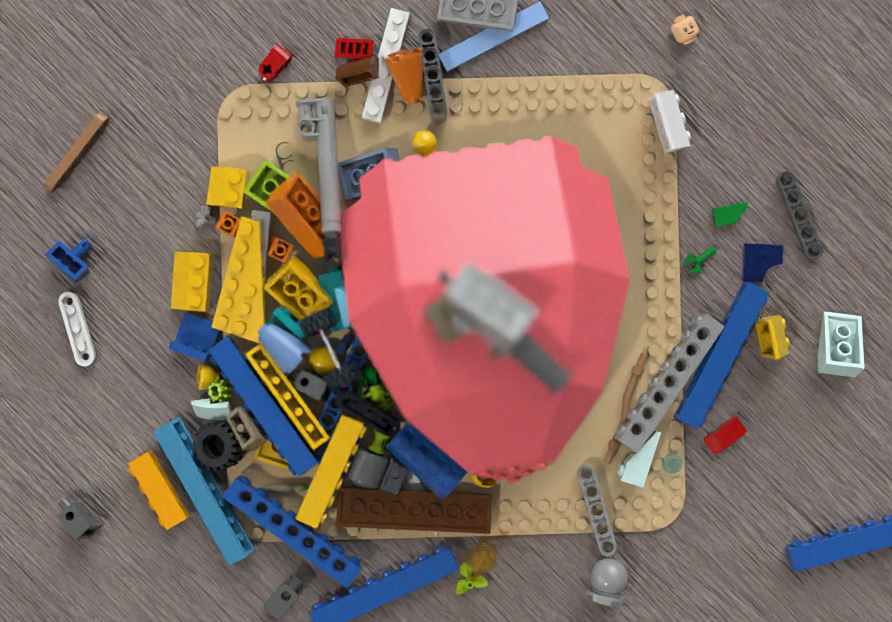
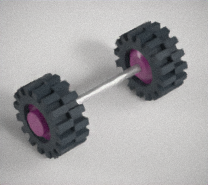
[299,308,363,392]

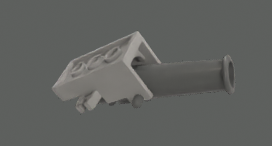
[437,262,572,395]

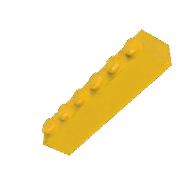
[245,343,329,451]
[295,411,367,529]

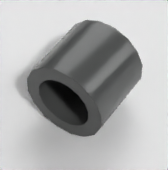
[347,446,391,489]

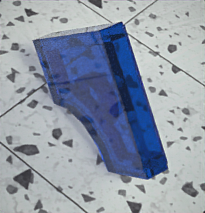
[742,243,783,282]

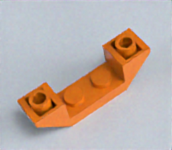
[216,211,294,263]

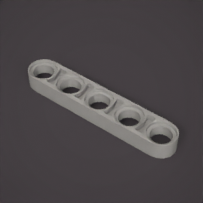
[577,464,617,556]

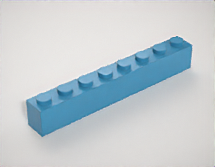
[153,417,255,565]

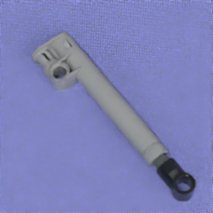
[296,98,342,272]

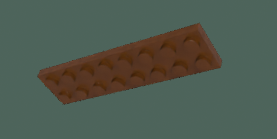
[336,487,492,534]

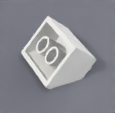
[648,90,691,154]

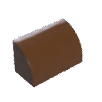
[336,56,379,87]

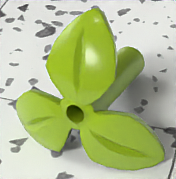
[456,562,488,595]

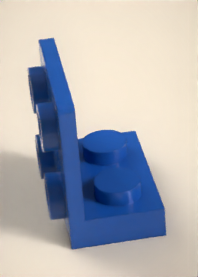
[168,313,220,362]

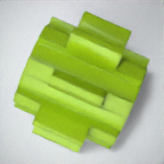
[208,379,233,403]

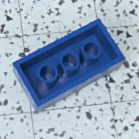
[384,421,468,499]

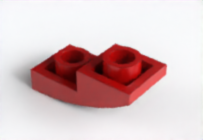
[704,416,747,455]

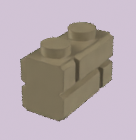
[423,296,464,344]
[226,407,268,451]

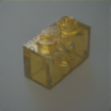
[466,542,497,577]

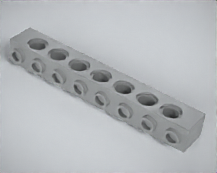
[614,313,724,454]

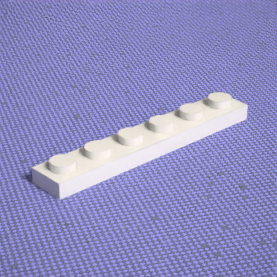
[362,8,410,124]

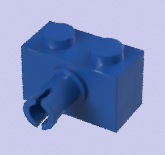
[45,238,92,284]

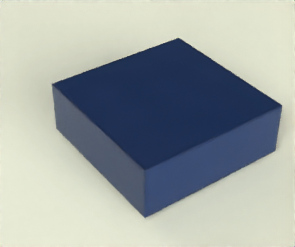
[335,334,352,355]

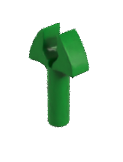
[683,247,717,273]

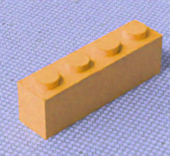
[128,450,190,530]

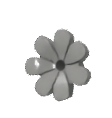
[195,205,216,229]

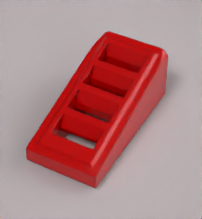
[335,38,375,60]

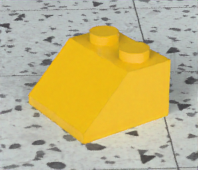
[206,166,250,210]

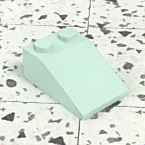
[818,312,864,377]

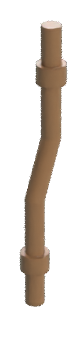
[603,352,648,464]

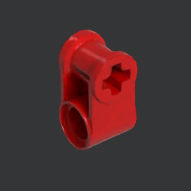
[259,44,293,82]

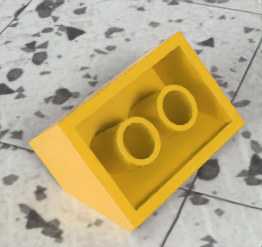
[171,251,214,312]

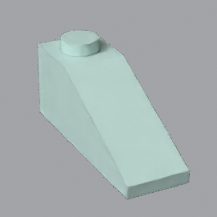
[617,430,661,488]

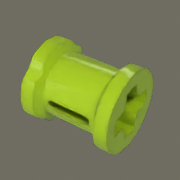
[368,430,391,455]

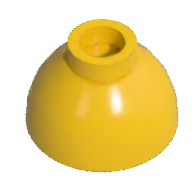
[196,363,219,390]

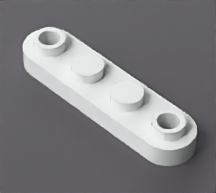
[58,292,96,366]

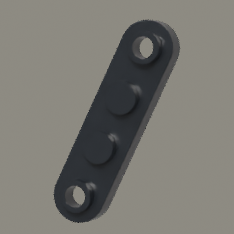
[336,390,400,436]

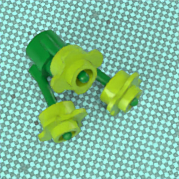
[358,367,395,411]

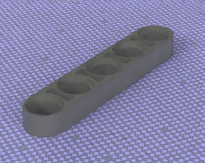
[776,171,823,260]

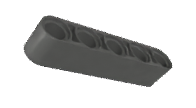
[418,29,447,125]

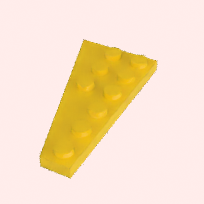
[212,217,266,345]

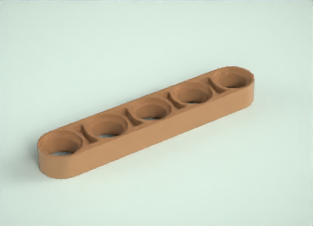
[44,112,110,192]

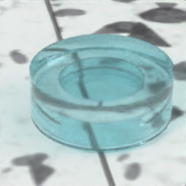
[662,453,682,473]

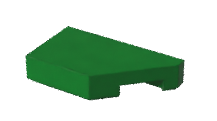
[712,202,748,227]

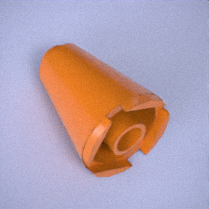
[384,48,423,104]

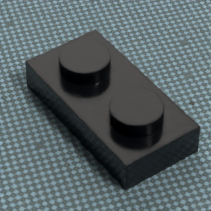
[379,455,408,497]

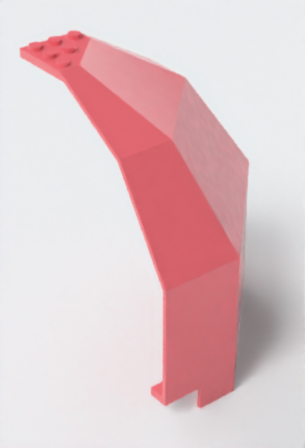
[340,136,630,483]

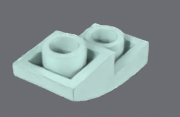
[191,398,232,421]

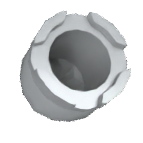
[586,558,628,607]

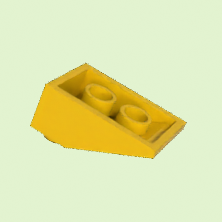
[264,255,333,321]
[755,315,790,360]

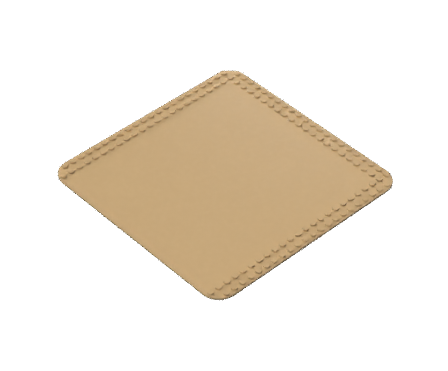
[217,74,685,542]

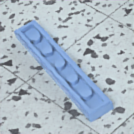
[439,1,549,72]

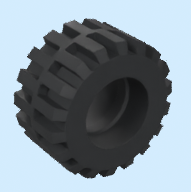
[192,420,246,471]

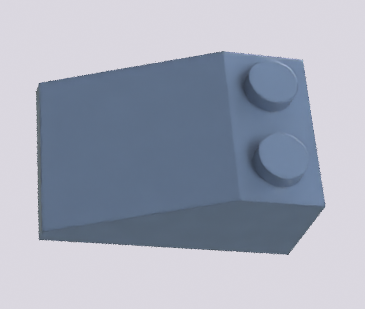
[338,148,400,200]

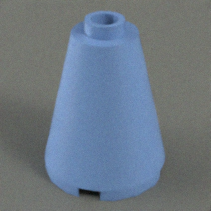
[258,323,312,376]

